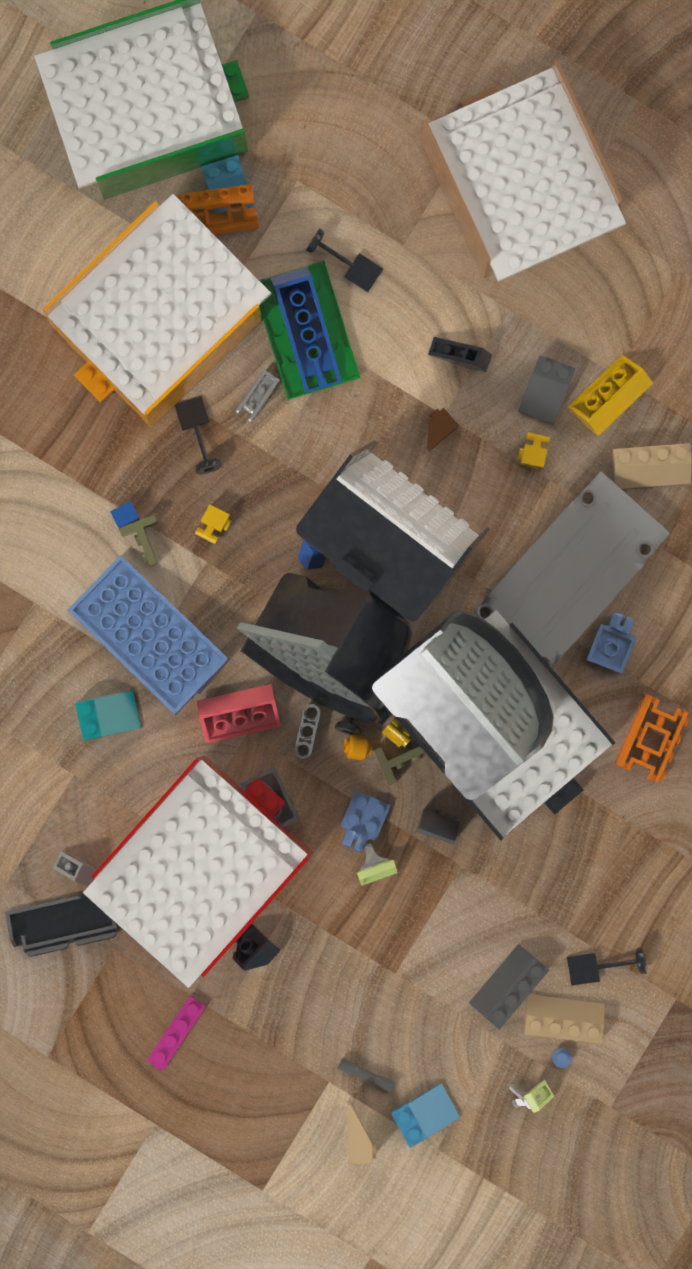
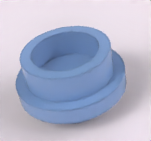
[552,1048,572,1068]

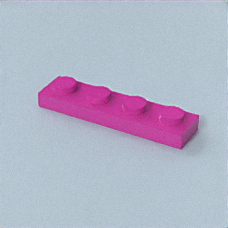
[147,995,206,1071]

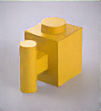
[518,432,550,470]
[195,504,232,544]
[382,718,412,747]

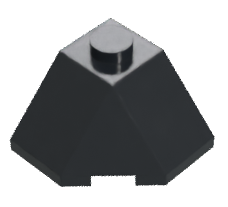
[233,924,281,971]

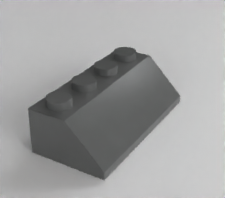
[469,944,549,1030]

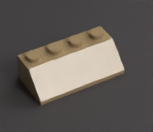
[611,443,692,489]
[523,994,604,1044]

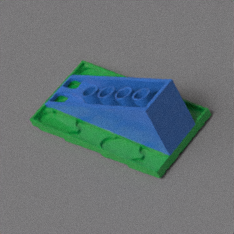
[259,260,361,400]

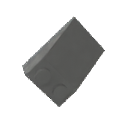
[518,355,576,425]
[240,767,300,827]
[415,807,460,845]

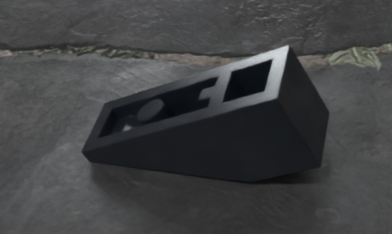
[428,337,492,372]

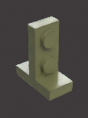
[119,515,158,567]
[374,747,425,785]

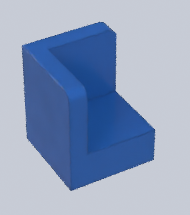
[110,502,140,528]
[298,540,326,570]

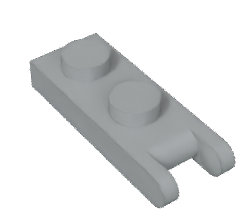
[235,370,280,423]

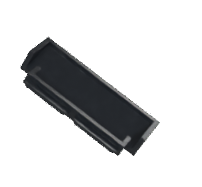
[5,894,119,957]

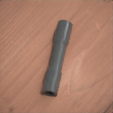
[338,1058,395,1093]

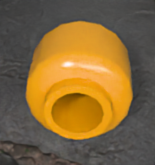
[343,734,372,761]

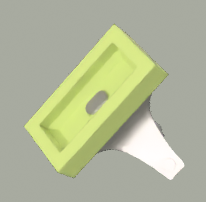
[357,844,398,886]
[509,1080,554,1113]

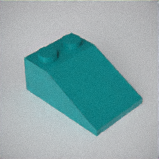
[75,691,141,741]

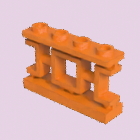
[176,184,259,235]
[614,694,689,783]

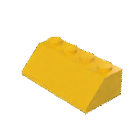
[568,355,653,436]

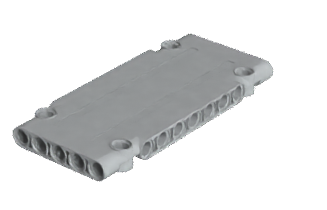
[472,472,670,667]

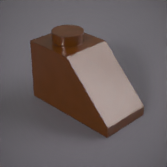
[427,408,458,452]

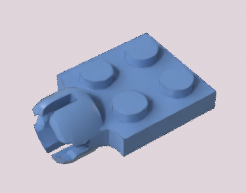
[586,613,637,674]
[340,790,391,852]

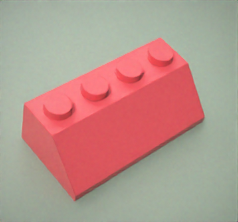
[196,684,281,744]

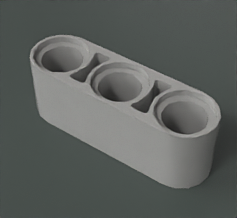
[295,704,320,759]

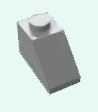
[52,851,97,887]

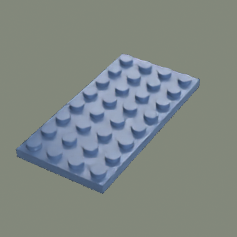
[68,555,229,715]

